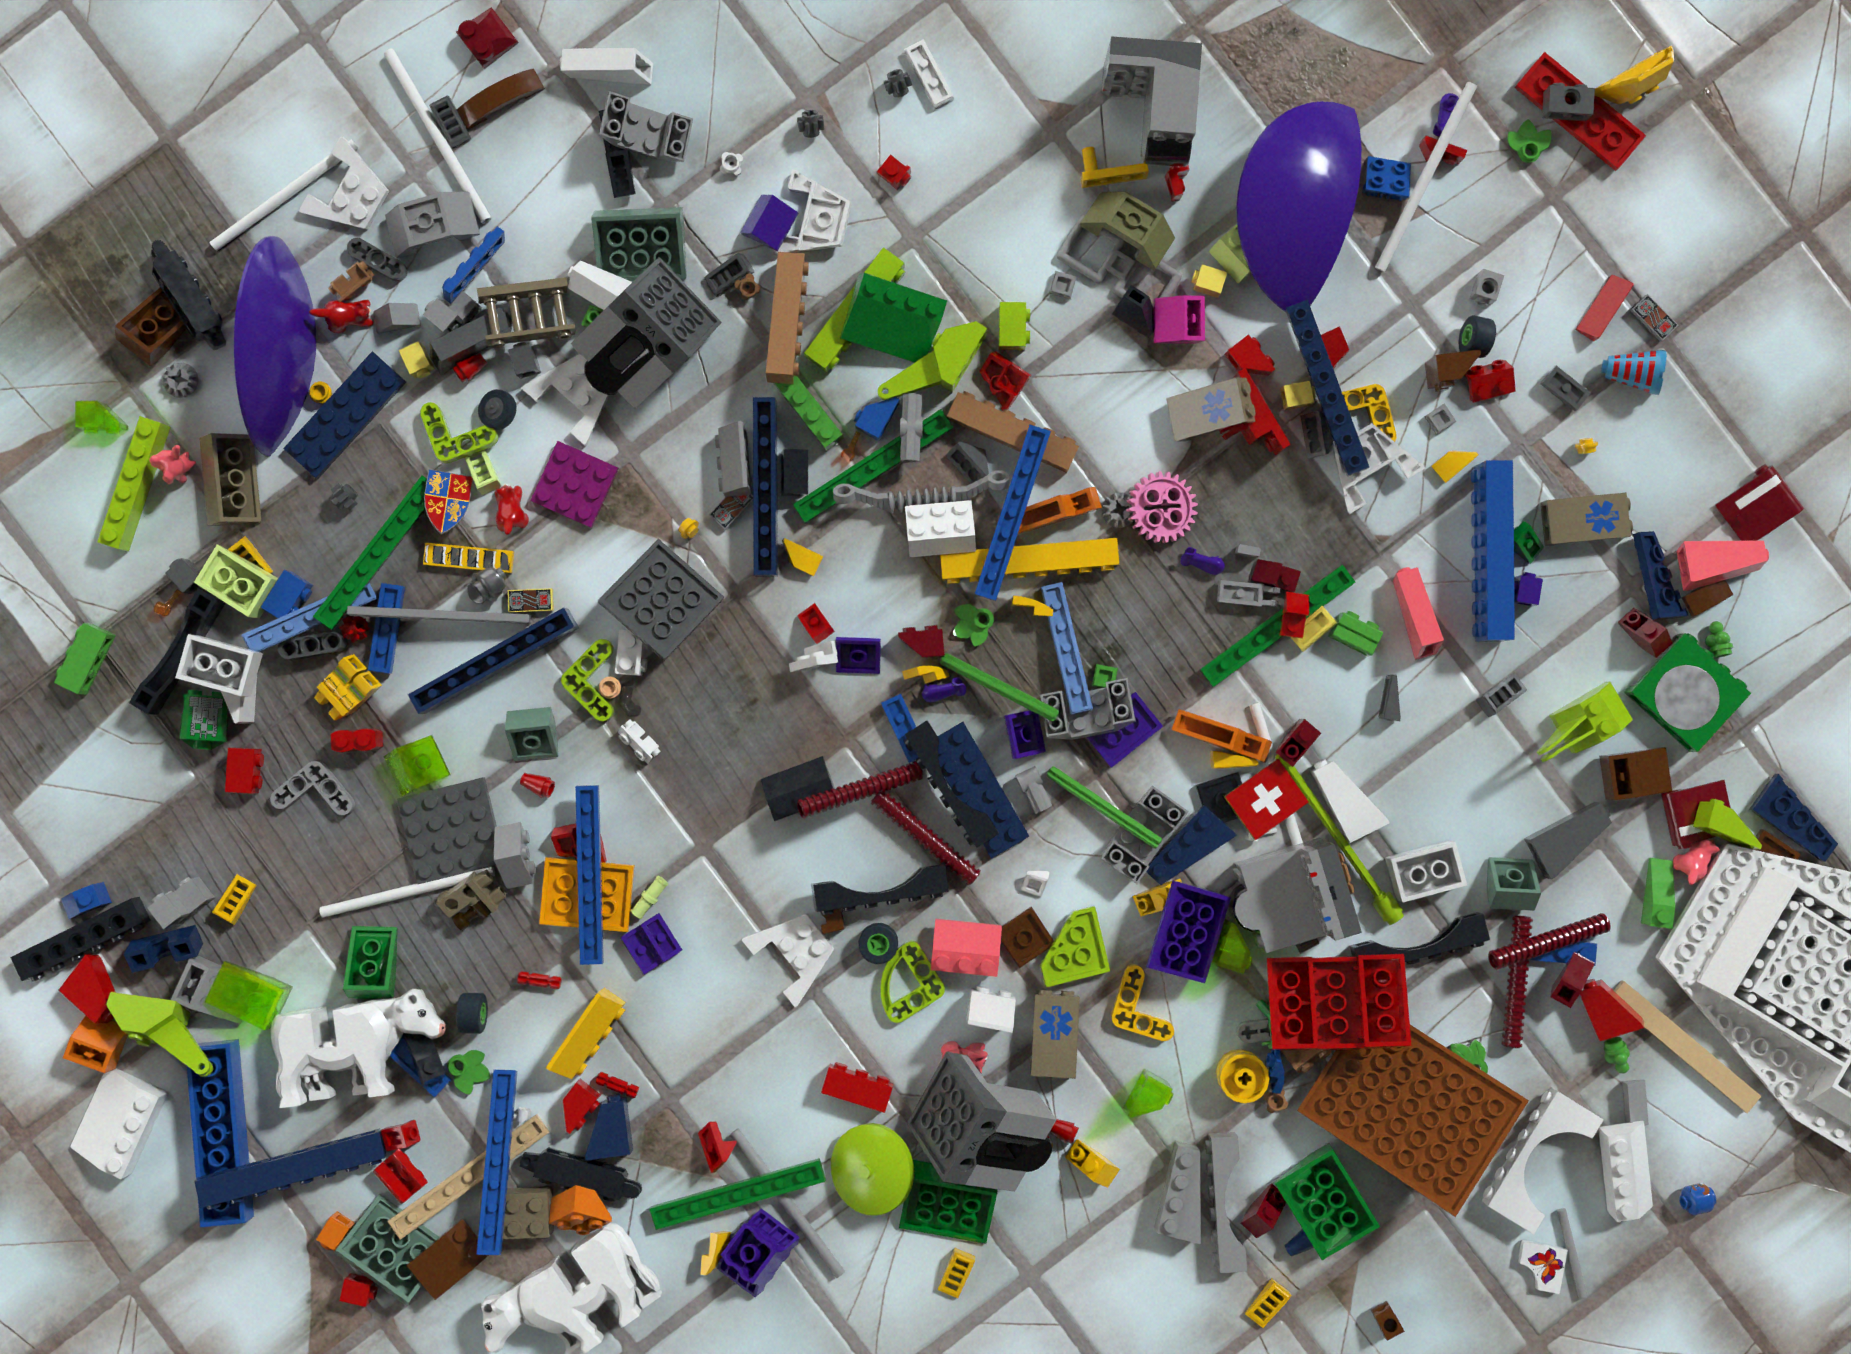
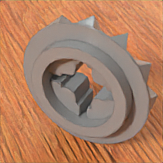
[162,362,198,398]
[1102,493,1134,528]

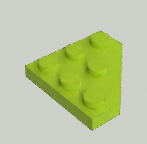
[1040,906,1110,988]

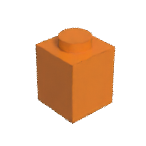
[316,1211,355,1251]

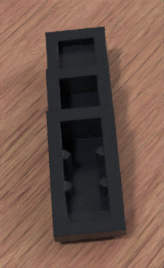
[599,110,636,198]

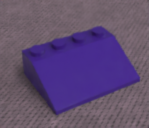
[1146,880,1231,983]

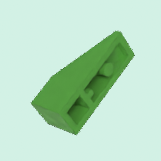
[1641,858,1675,929]

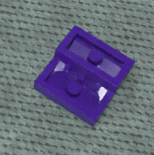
[620,913,682,975]

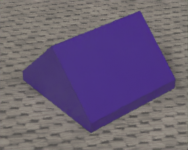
[740,195,799,252]
[836,637,881,674]
[1004,710,1046,759]

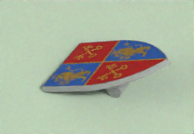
[424,469,473,535]

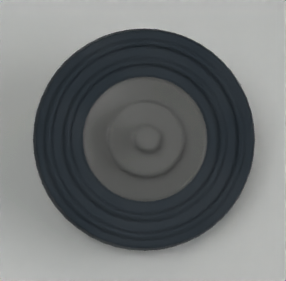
[478,389,517,430]

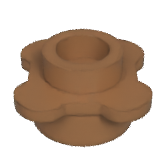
[734,273,760,300]
[1263,1089,1288,1113]

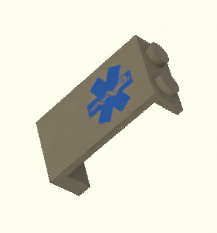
[1166,377,1256,441]
[1540,492,1633,546]
[1030,989,1080,1079]

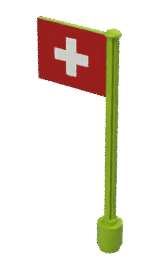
[1224,754,1404,925]

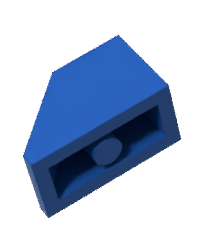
[854,397,900,441]
[61,882,112,919]

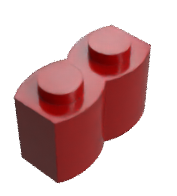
[331,729,383,752]

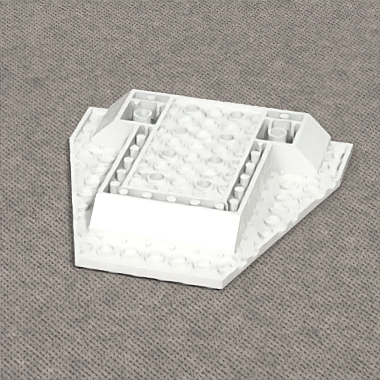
[1655,843,1851,1153]

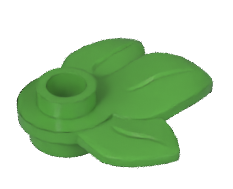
[1508,119,1552,163]
[953,604,994,646]
[1450,1040,1488,1073]
[447,1050,490,1095]

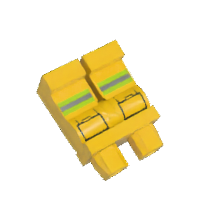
[314,654,382,721]

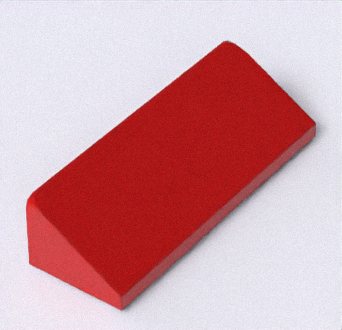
[1575,275,1634,342]

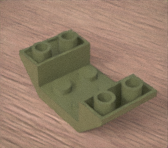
[1080,192,1175,271]

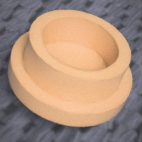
[599,677,621,699]

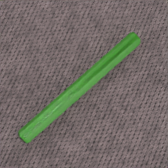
[940,653,1059,721]
[1046,766,1162,849]

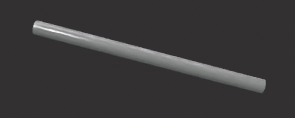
[730,1129,845,1278]

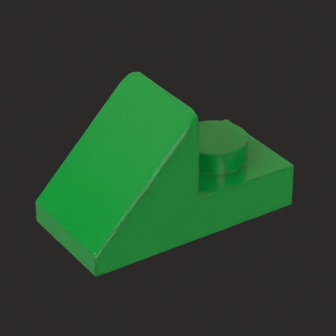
[1514,521,1544,564]

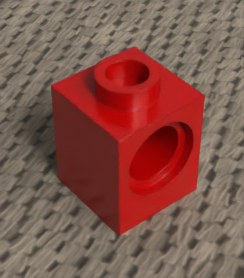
[339,1273,378,1307]

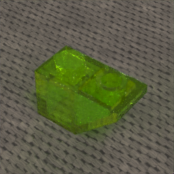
[75,401,128,434]

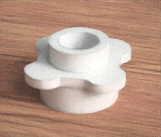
[720,152,743,176]

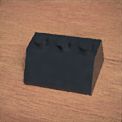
[761,756,835,821]

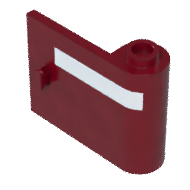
[1715,464,1804,541]
[1661,780,1731,849]

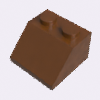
[1425,350,1481,392]

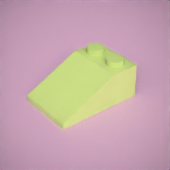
[194,545,278,619]

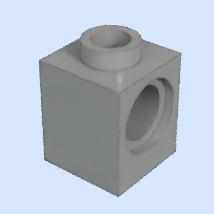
[1469,269,1505,306]

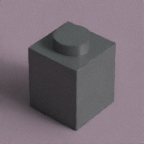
[508,342,541,379]
[165,558,200,594]

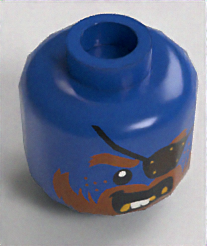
[1679,1183,1716,1215]

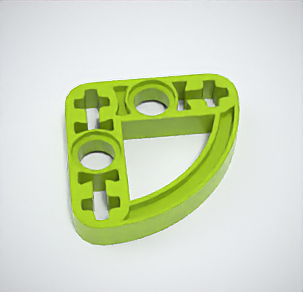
[880,941,945,1023]

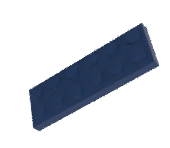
[283,351,406,479]
[938,722,1030,859]

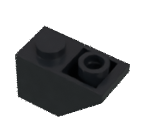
[1112,285,1154,338]

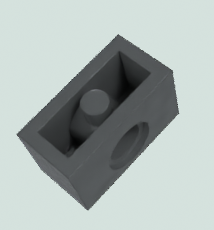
[1542,83,1595,121]

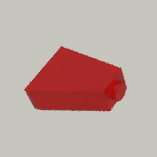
[59,954,116,1024]
[1580,979,1644,1041]

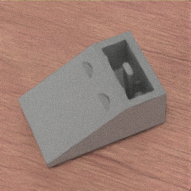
[171,956,259,1024]

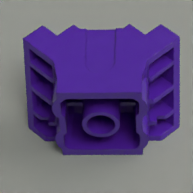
[717,1208,800,1298]

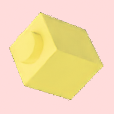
[1191,264,1227,298]
[398,341,435,379]
[1280,381,1316,411]

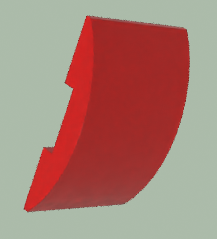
[1266,954,1412,1050]

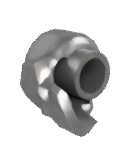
[468,566,507,604]

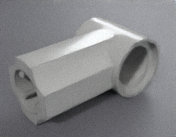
[1015,766,1052,814]

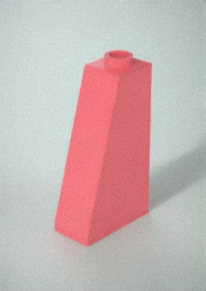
[1676,541,1769,591]
[1393,567,1444,660]

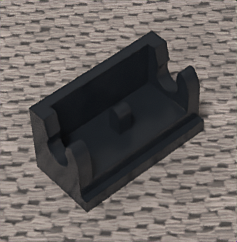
[781,449,808,496]

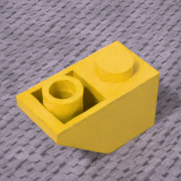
[1132,878,1182,917]
[1065,1139,1120,1188]

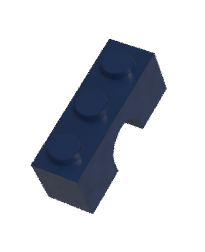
[124,925,203,973]

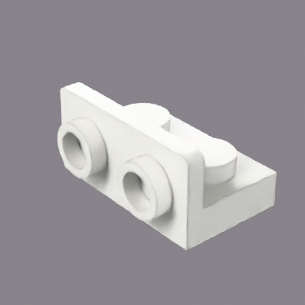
[615,630,649,676]
[789,641,838,672]

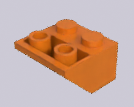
[63,1016,128,1073]
[549,1185,612,1235]

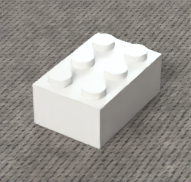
[905,500,976,557]
[176,634,263,697]
[1385,840,1467,903]

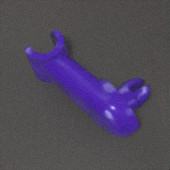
[1433,93,1459,137]
[1180,547,1225,575]
[922,677,966,702]

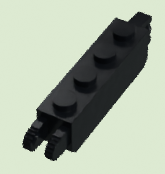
[151,240,226,351]
[519,1147,643,1202]

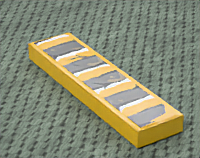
[423,543,514,573]

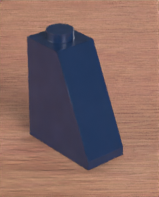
[585,1095,633,1160]

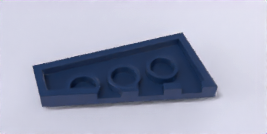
[1750,773,1838,862]

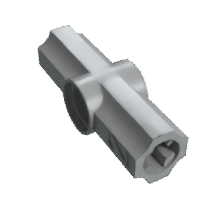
[900,393,923,463]

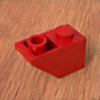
[1224,334,1275,376]
[563,1078,601,1134]

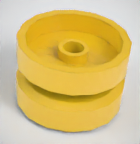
[1215,1049,1269,1103]

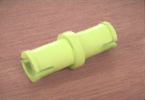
[630,876,669,919]

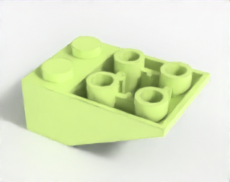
[1209,225,1251,284]

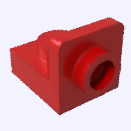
[877,154,912,190]
[1165,164,1190,202]
[381,1120,421,1151]

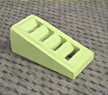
[465,450,501,495]

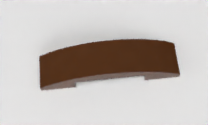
[457,68,545,130]

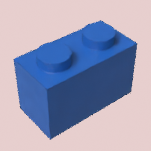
[261,570,313,618]

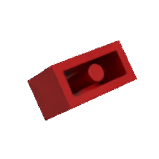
[225,747,264,794]

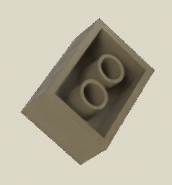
[480,1186,554,1239]

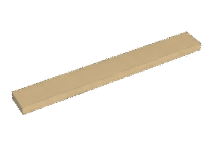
[1613,980,1762,1113]
[387,1114,550,1240]

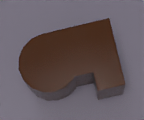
[821,908,845,934]
[1371,1301,1405,1341]

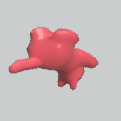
[149,445,196,484]
[1673,839,1720,885]
[941,1041,988,1073]

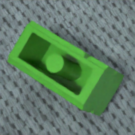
[1328,611,1383,657]

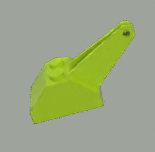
[878,321,987,400]
[1537,681,1633,762]
[106,992,213,1077]

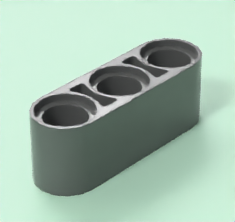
[278,632,348,660]

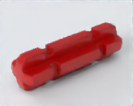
[517,971,562,989]
[596,1072,639,1098]

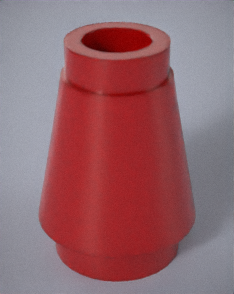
[453,353,487,383]
[520,773,555,798]
[1050,1119,1079,1144]

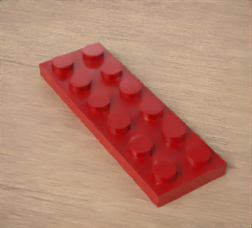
[1514,52,1646,171]

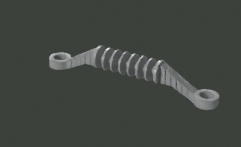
[833,470,1010,513]

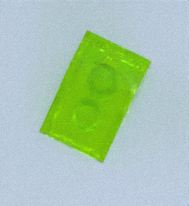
[205,961,293,1030]

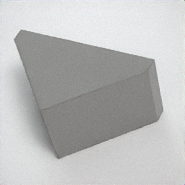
[373,303,421,334]

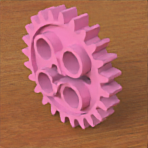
[1126,471,1198,543]

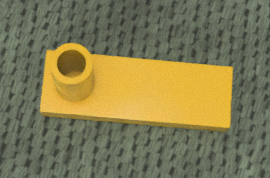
[1081,147,1149,188]

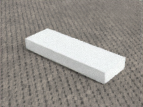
[904,39,954,109]

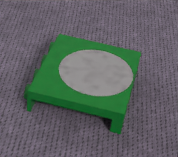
[1624,633,1751,752]

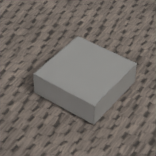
[1049,271,1077,299]
[1424,403,1457,435]
[1234,544,1261,558]

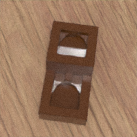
[1682,580,1733,617]

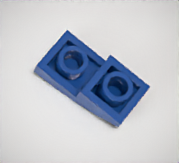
[1266,1050,1285,1094]

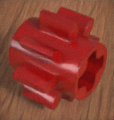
[340,615,370,643]

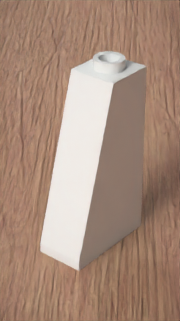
[559,48,653,85]
[567,261,632,310]
[1310,759,1390,843]

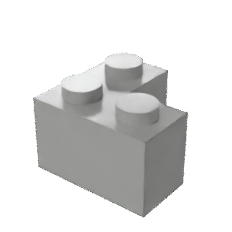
[423,291,482,334]
[494,822,536,889]
[147,877,215,929]

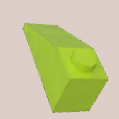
[1693,799,1762,849]

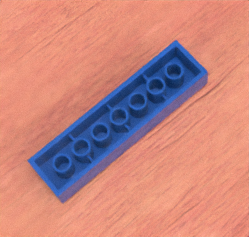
[1471,460,1515,642]
[186,1039,254,1227]

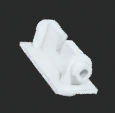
[618,719,661,764]

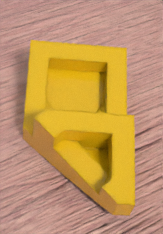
[1431,450,1479,483]
[782,538,823,576]
[1012,595,1053,616]
[902,665,950,684]
[700,1231,731,1275]

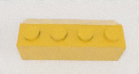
[546,987,626,1079]

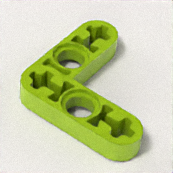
[420,402,498,464]
[561,639,614,721]

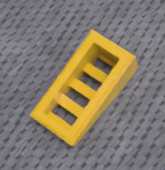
[227,536,273,574]
[1210,751,1258,769]
[212,874,257,925]
[938,1248,975,1298]
[1245,1278,1292,1328]

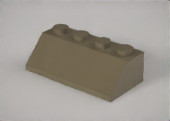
[199,433,262,526]

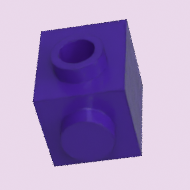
[1514,572,1543,606]

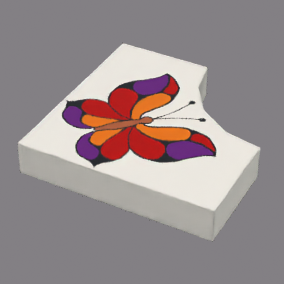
[1518,1240,1568,1294]

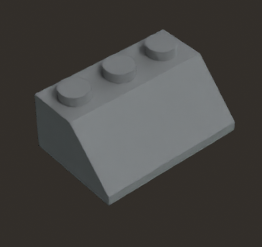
[715,421,752,497]

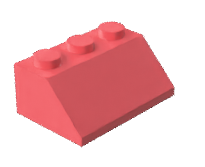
[931,919,1002,977]

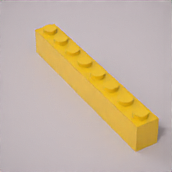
[940,538,1119,584]

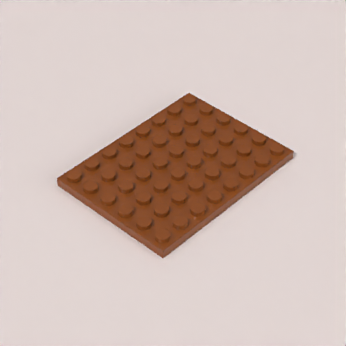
[1297,1025,1529,1217]

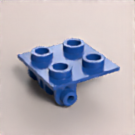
[1362,156,1411,201]

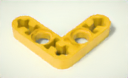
[1321,384,1397,442]
[1111,964,1174,1041]

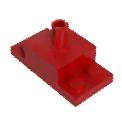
[1219,368,1291,455]

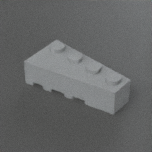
[1154,1140,1201,1244]

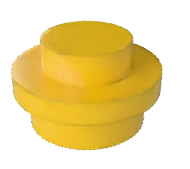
[309,381,332,404]
[1575,438,1598,454]
[678,518,699,539]

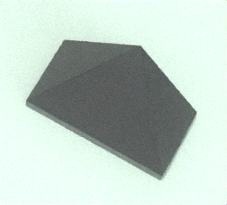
[1300,411,1333,459]
[945,441,989,484]

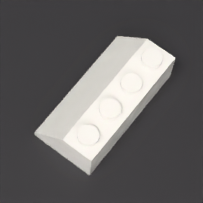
[1598,1120,1653,1222]

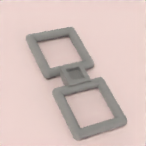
[1057,214,1182,298]

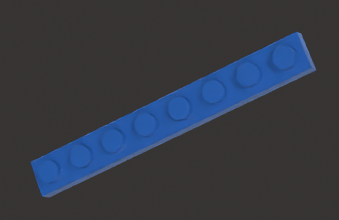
[975,425,1051,601]
[575,785,604,965]
[477,1070,518,1255]

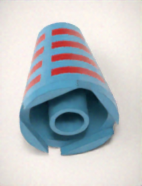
[1601,350,1667,395]

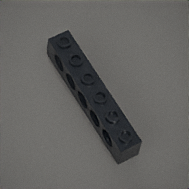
[10,897,151,982]

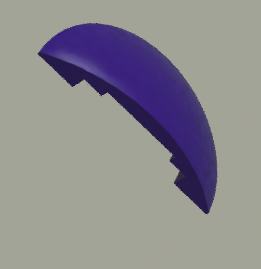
[1237,101,1362,312]
[234,236,316,457]

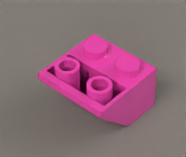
[1153,295,1205,344]

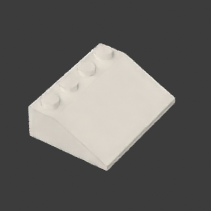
[70,1068,169,1179]

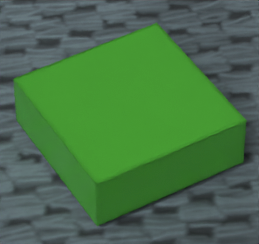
[1092,664,1118,688]

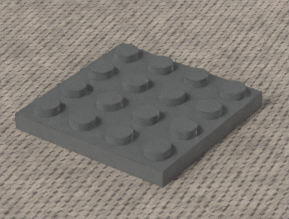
[598,538,724,661]
[397,777,497,884]

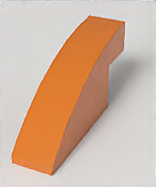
[1018,487,1102,534]
[1172,709,1272,763]

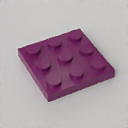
[531,441,619,528]

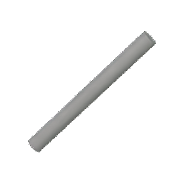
[1557,1208,1588,1299]

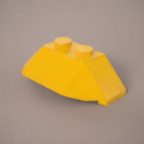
[1594,45,1674,105]

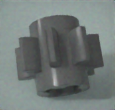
[883,69,912,97]
[797,110,824,138]
[330,483,358,510]

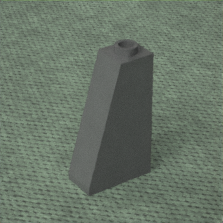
[430,307,512,375]
[1524,802,1612,879]

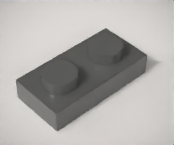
[1541,365,1591,411]

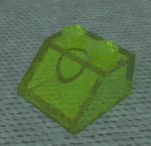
[384,735,451,796]
[1212,919,1252,974]
[1123,1068,1173,1118]

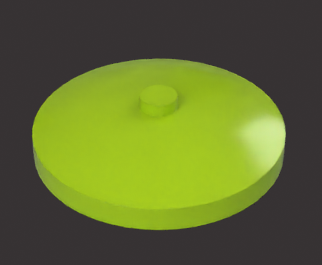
[831,1123,914,1216]

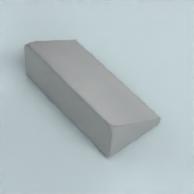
[1622,1080,1649,1126]

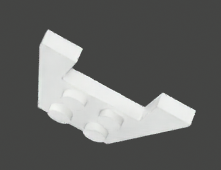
[299,136,389,229]
[773,169,852,255]
[521,354,614,446]
[1333,423,1425,514]
[742,914,835,1007]

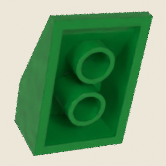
[343,926,398,999]

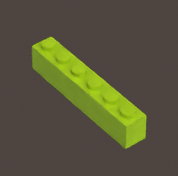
[804,247,906,373]
[97,416,171,551]

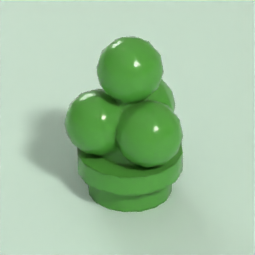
[1705,621,1733,658]
[1604,1037,1630,1074]

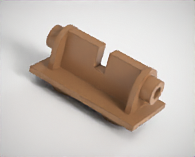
[328,260,375,302]

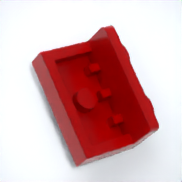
[1464,360,1516,403]
[373,1149,428,1204]

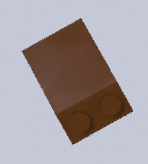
[115,287,186,367]
[406,1219,489,1300]

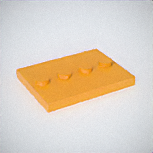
[539,857,635,932]

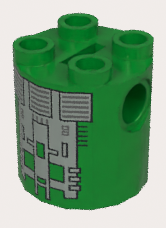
[179,690,229,750]

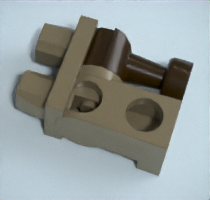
[436,870,507,931]

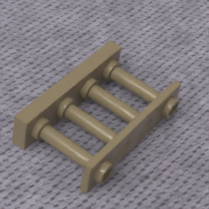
[477,277,576,348]

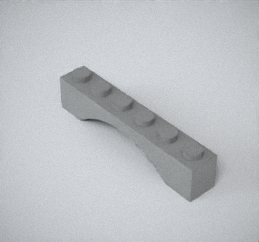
[1205,1132,1247,1273]

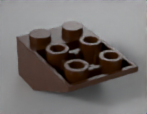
[1599,747,1672,800]

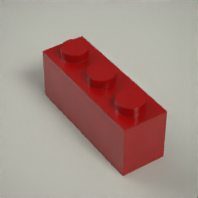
[821,1062,893,1113]

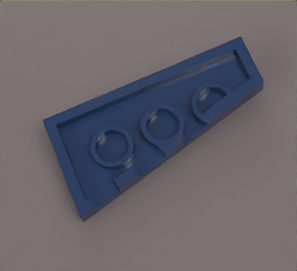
[1633,531,1689,620]
[1146,805,1237,885]

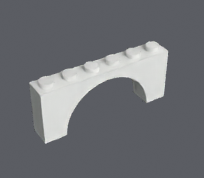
[1482,1088,1603,1234]

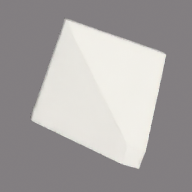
[1021,871,1049,897]

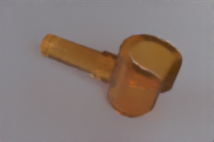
[841,431,861,461]
[153,589,182,616]

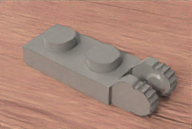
[1217,580,1280,607]

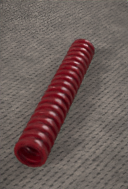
[797,761,923,819]
[870,792,981,885]
[1488,913,1611,970]
[1502,916,1533,1048]

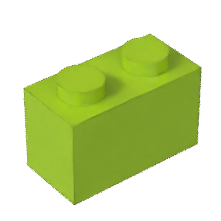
[999,302,1030,350]

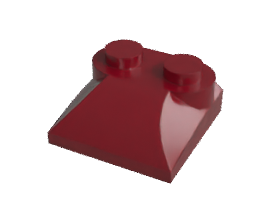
[456,7,519,69]

